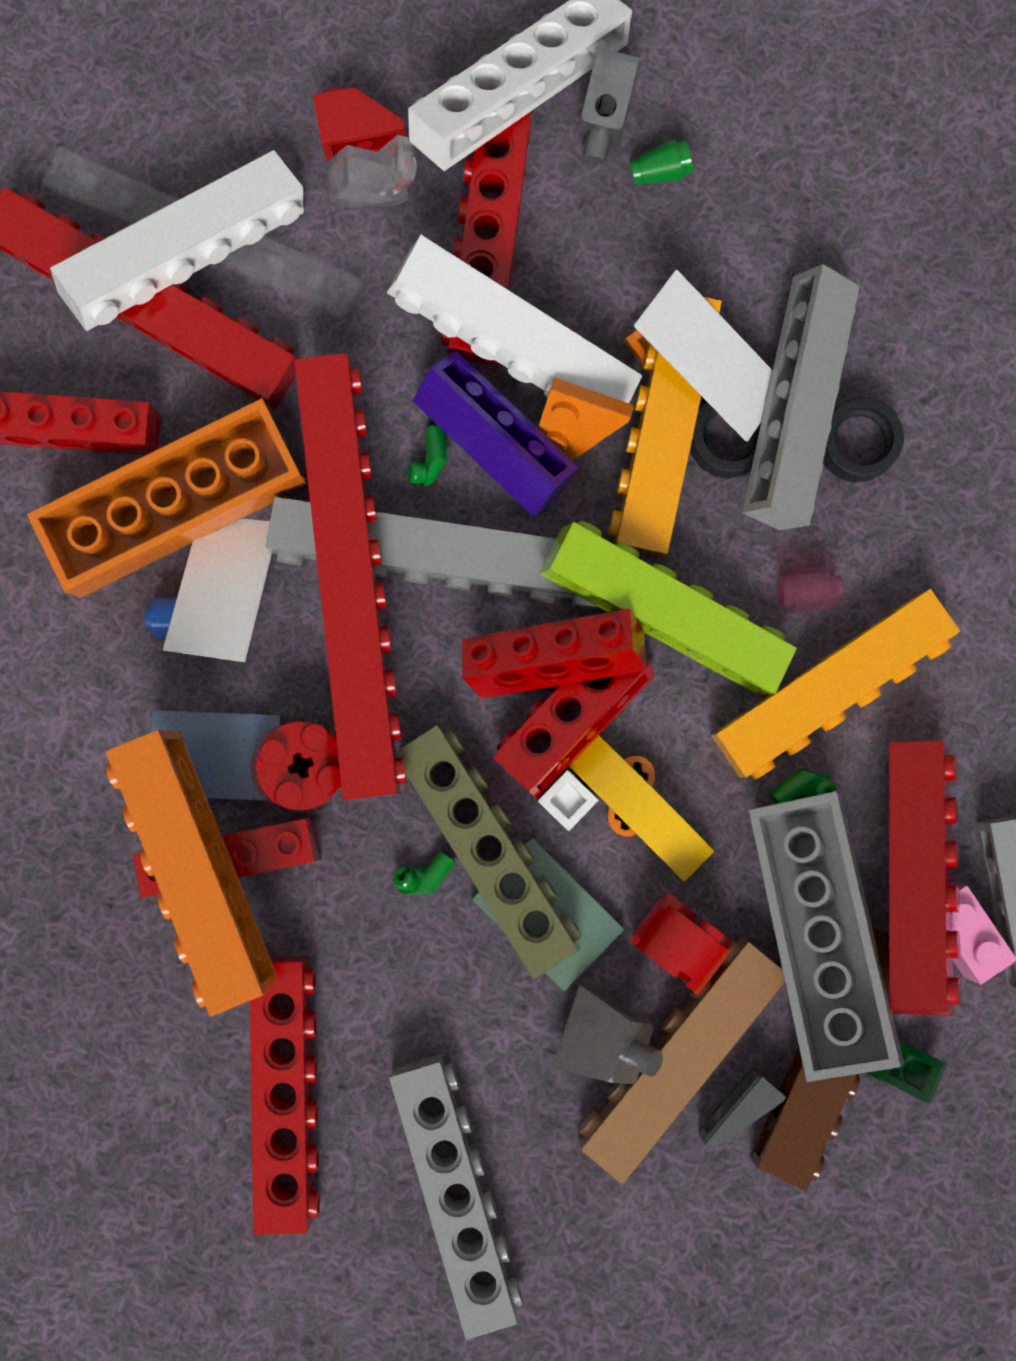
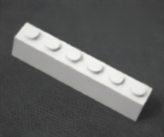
[50,150,304,331]
[387,235,642,403]

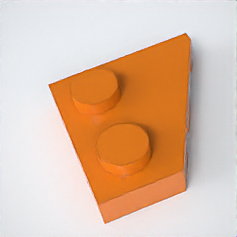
[538,378,634,461]

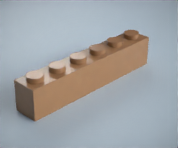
[579,937,785,1185]

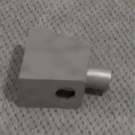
[580,47,640,164]
[553,985,663,1084]

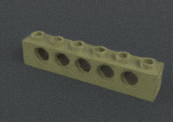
[396,725,582,980]

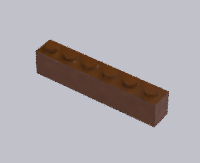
[750,927,889,1191]

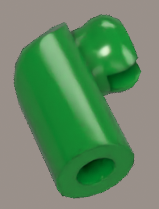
[407,425,448,487]
[769,769,837,804]
[392,849,456,895]

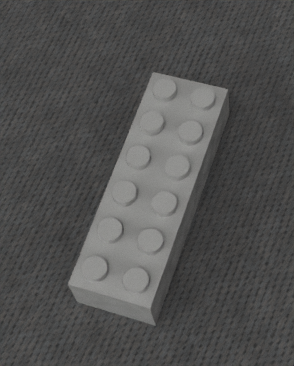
[749,791,904,1082]

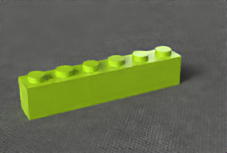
[539,521,797,695]

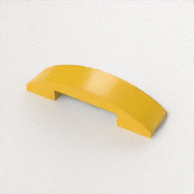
[570,736,714,882]

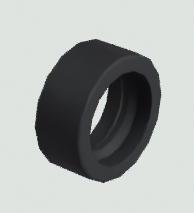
[823,397,904,483]
[690,402,762,479]

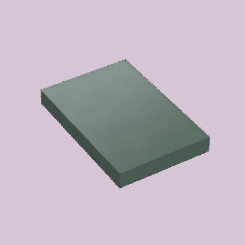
[472,838,625,991]

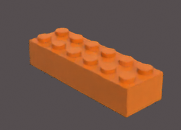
[27,398,308,598]
[105,730,279,1017]

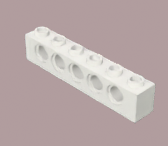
[408,0,632,171]

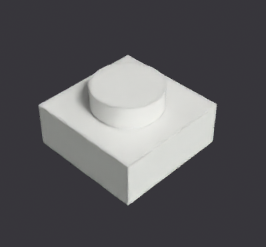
[538,770,599,831]

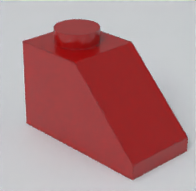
[313,87,408,161]

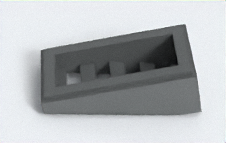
[698,1067,787,1151]

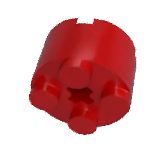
[250,722,341,810]
[628,892,732,994]

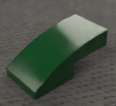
[866,1039,948,1104]

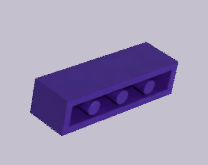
[412,351,579,517]

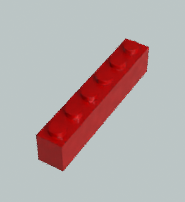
[889,741,961,1017]

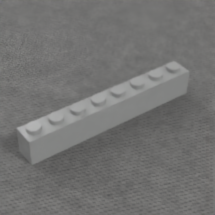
[266,497,597,609]

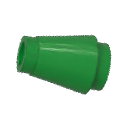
[630,138,694,186]

